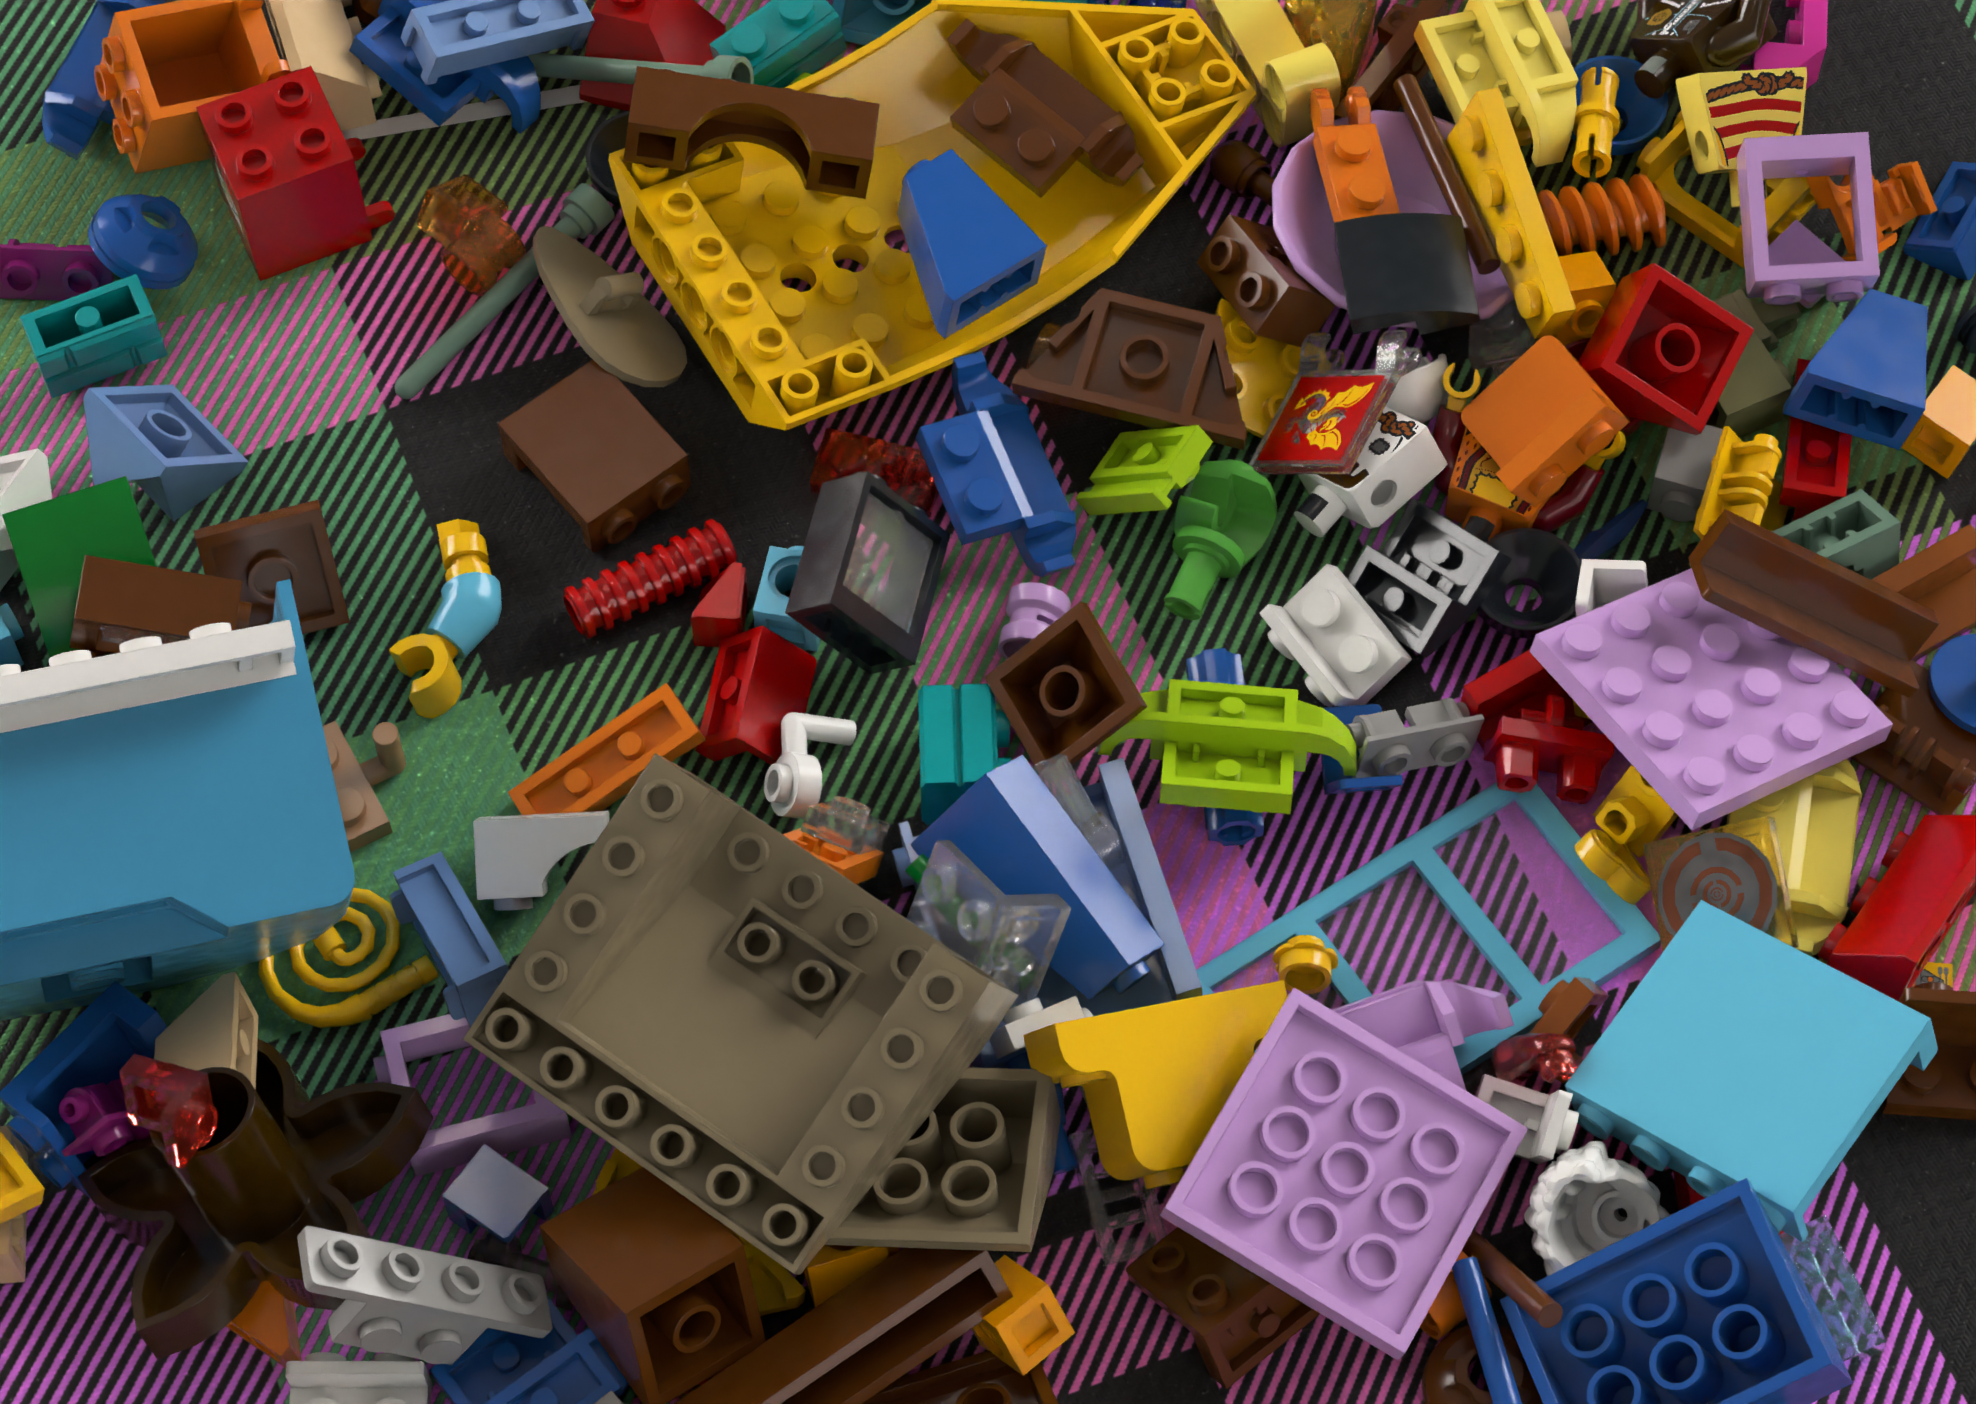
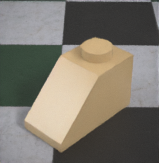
[146,972,258,1107]

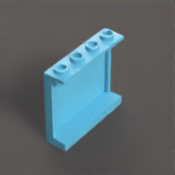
[1565,900,1938,1242]

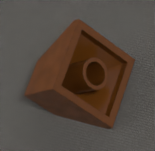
[984,601,1147,782]

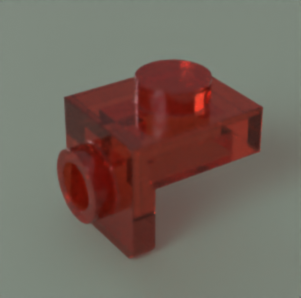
[119,1054,218,1168]

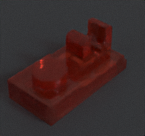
[810,428,938,518]

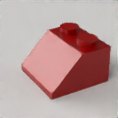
[1578,263,1754,435]

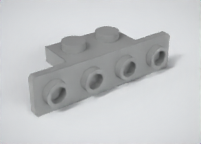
[297,1226,553,1365]

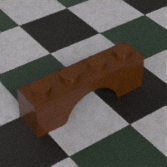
[623,66,880,199]

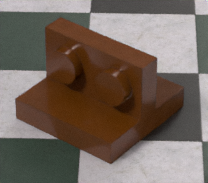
[194,499,350,634]

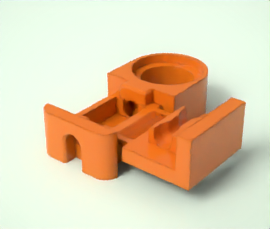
[1806,161,1937,262]

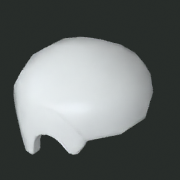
[1373,354,1449,424]

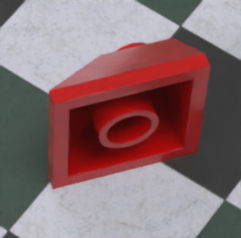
[579,0,726,111]

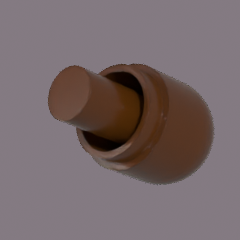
[1210,140,1275,207]

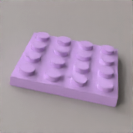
[1530,568,1893,830]
[1159,988,1528,1360]

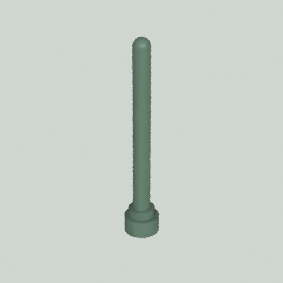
[528,53,754,84]
[395,183,615,399]

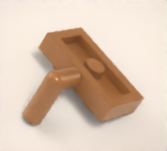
[323,720,406,853]

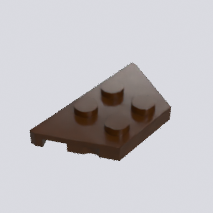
[1012,288,1247,450]

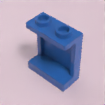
[0,981,167,1197]

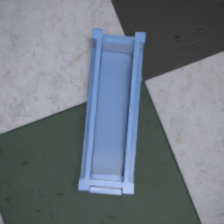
[400,0,595,85]
[389,851,509,1027]

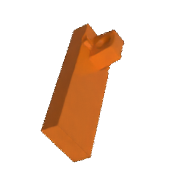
[507,683,706,815]

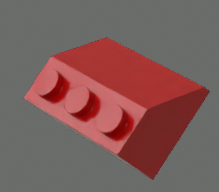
[1818,815,1976,1002]

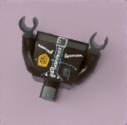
[1630,0,1778,99]

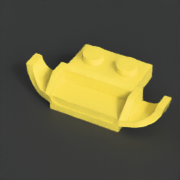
[1413,0,1579,167]
[1725,758,1862,956]

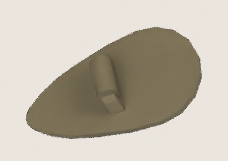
[533,226,687,387]

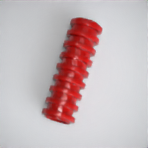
[563,518,737,639]

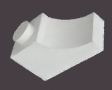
[473,811,610,910]

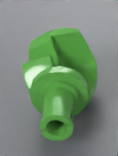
[1164,459,1277,620]

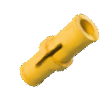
[1572,67,1620,178]

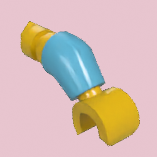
[389,519,502,718]

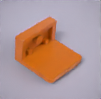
[1461,335,1629,507]

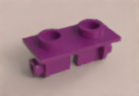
[0,239,115,301]
[59,1073,154,1157]

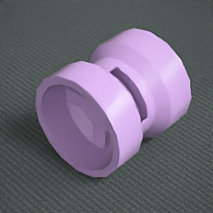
[998,582,1071,660]

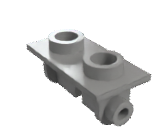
[1345,698,1484,778]

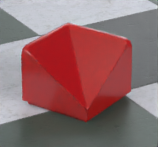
[691,562,748,647]

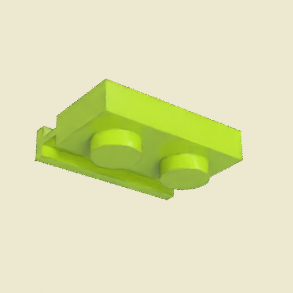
[1075,425,1213,516]

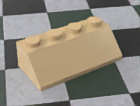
[264,0,382,132]

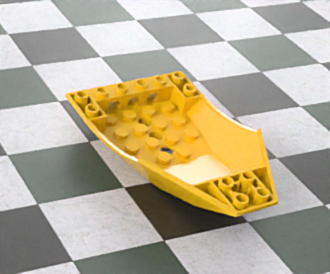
[608,0,1257,431]

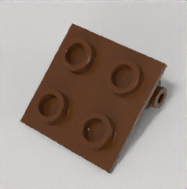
[1850,660,1976,815]

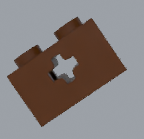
[1196,214,1336,349]

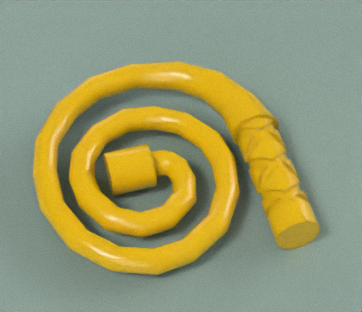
[258,888,438,1028]

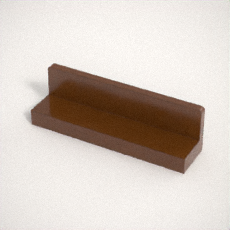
[1688,509,1939,698]

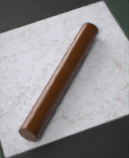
[1462,1229,1563,1328]

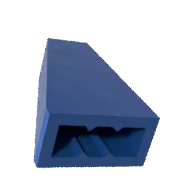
[910,755,1165,1000]

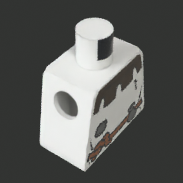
[1294,404,1448,537]

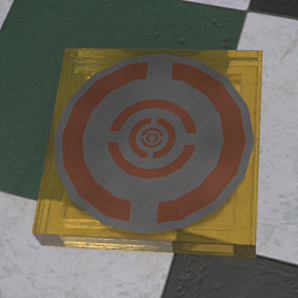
[1643,816,1799,951]

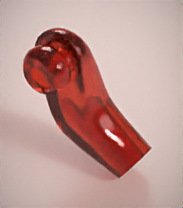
[1491,1033,1577,1085]

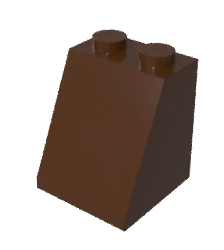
[539,1167,766,1404]

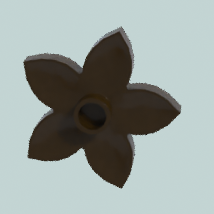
[78,1039,433,1360]

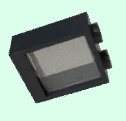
[785,471,950,674]

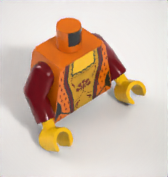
[1432,363,1626,542]

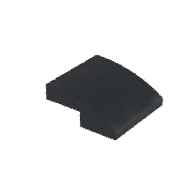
[1334,213,1481,335]
[1347,498,1513,658]

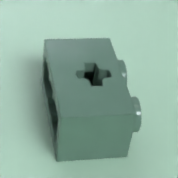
[1772,489,1901,580]

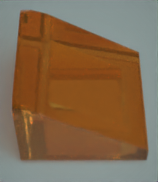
[417,174,509,255]

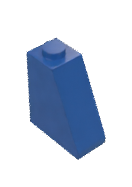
[897,149,1047,339]
[1783,288,1927,450]

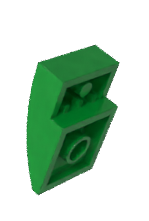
[2,476,157,658]

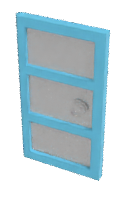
[1196,782,1663,1075]

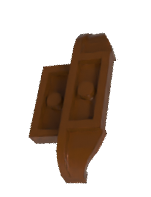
[946,18,1145,198]

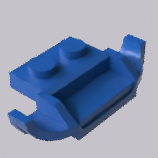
[42,0,167,160]
[349,0,541,134]
[915,351,1076,577]
[429,1296,629,1404]

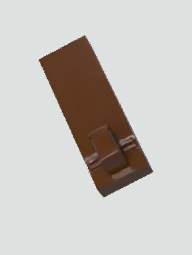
[1334,0,1449,120]

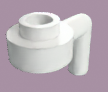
[764,712,856,819]

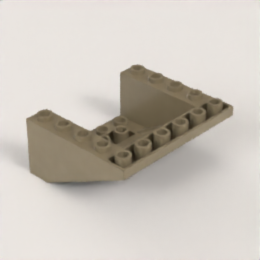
[463,753,1018,1275]

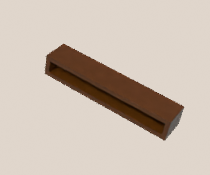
[674,1248,1013,1404]

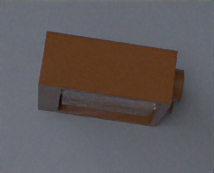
[69,555,252,654]

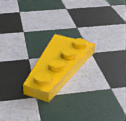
[1445,87,1576,339]

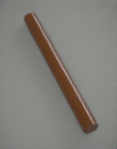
[1393,74,1501,275]

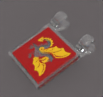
[1248,330,1422,474]

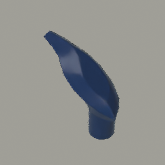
[1574,499,1648,563]

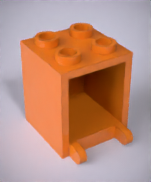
[94,0,291,174]

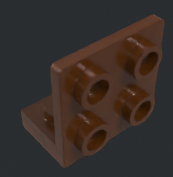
[1882,982,1976,1120]
[1126,1227,1320,1389]

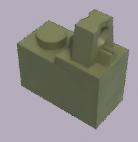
[1706,289,1801,438]

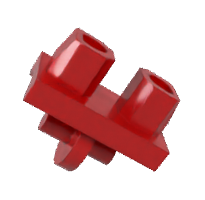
[1483,694,1615,804]

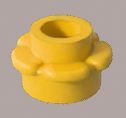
[1273,935,1338,994]

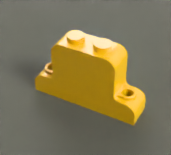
[1023,980,1287,1190]

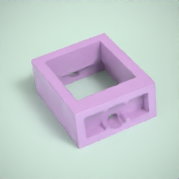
[1736,132,1880,305]
[373,1014,572,1176]

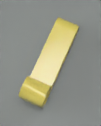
[1194,0,1341,147]

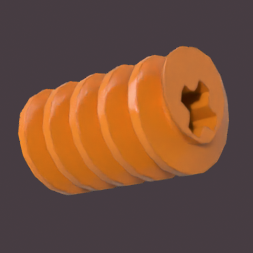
[1536,173,1667,256]

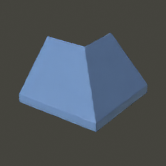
[83,384,249,521]

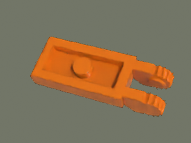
[1309,86,1400,222]

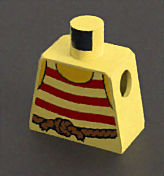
[1676,67,1807,208]

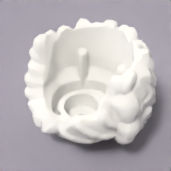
[1524,1141,1670,1276]

